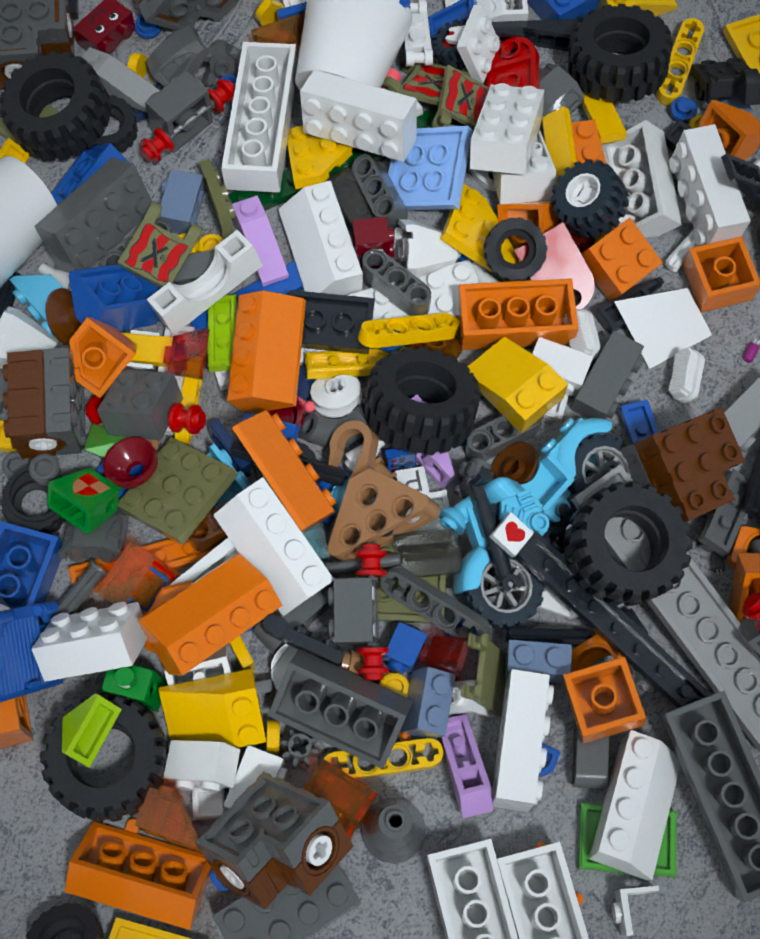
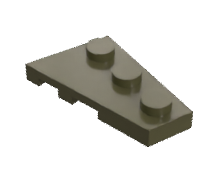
[199,159,236,239]

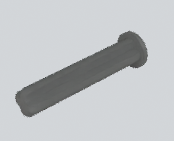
[40,559,110,625]

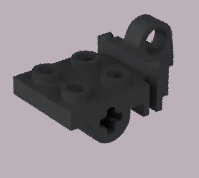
[691,58,760,106]

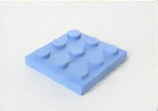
[388,126,473,210]

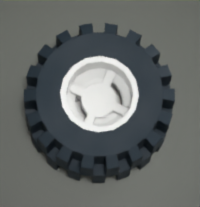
[551,159,629,238]

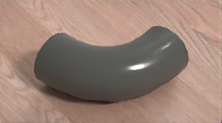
[299,404,369,447]

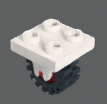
[431,5,500,84]

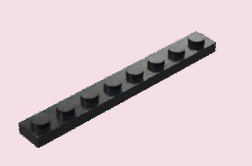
[515,532,712,708]

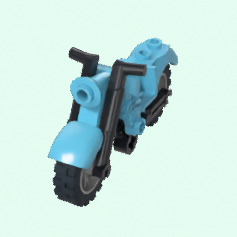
[439,417,634,628]

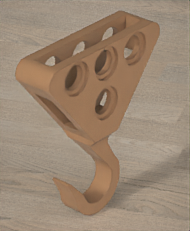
[327,420,441,561]

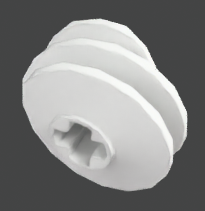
[310,375,363,418]

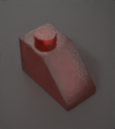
[163,329,210,380]
[419,636,469,682]

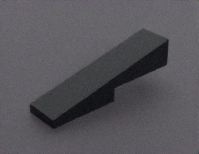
[492,19,578,52]
[721,153,760,208]

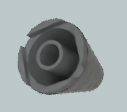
[362,798,426,864]

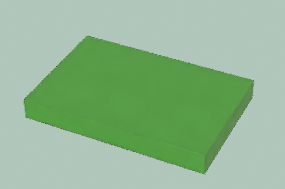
[578,803,677,878]

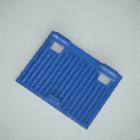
[0,601,63,702]

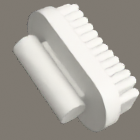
[563,309,601,361]
[668,348,705,403]

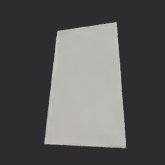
[614,288,712,369]

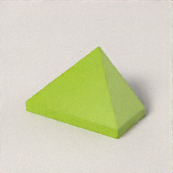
[62,694,122,768]

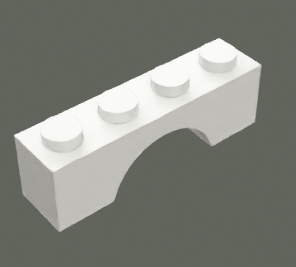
[146,230,263,335]

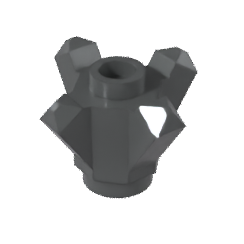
[202,39,241,86]

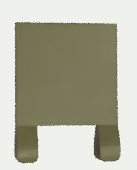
[461,633,506,716]

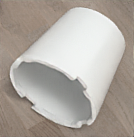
[295,0,412,90]
[0,156,57,288]

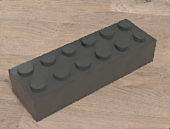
[659,690,760,902]

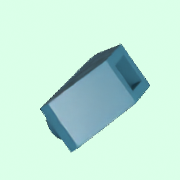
[9,274,63,337]

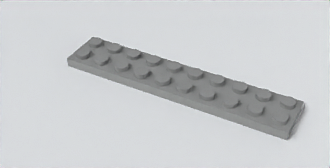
[571,464,760,752]

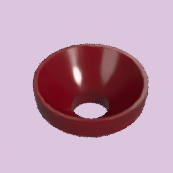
[103,437,158,488]

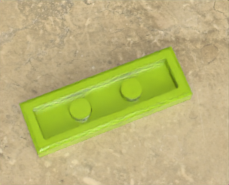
[208,295,238,372]

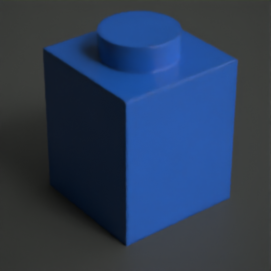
[383,622,428,674]

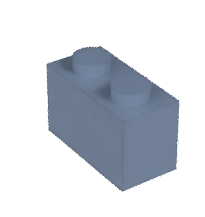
[157,169,206,234]
[504,640,572,684]
[401,667,456,739]

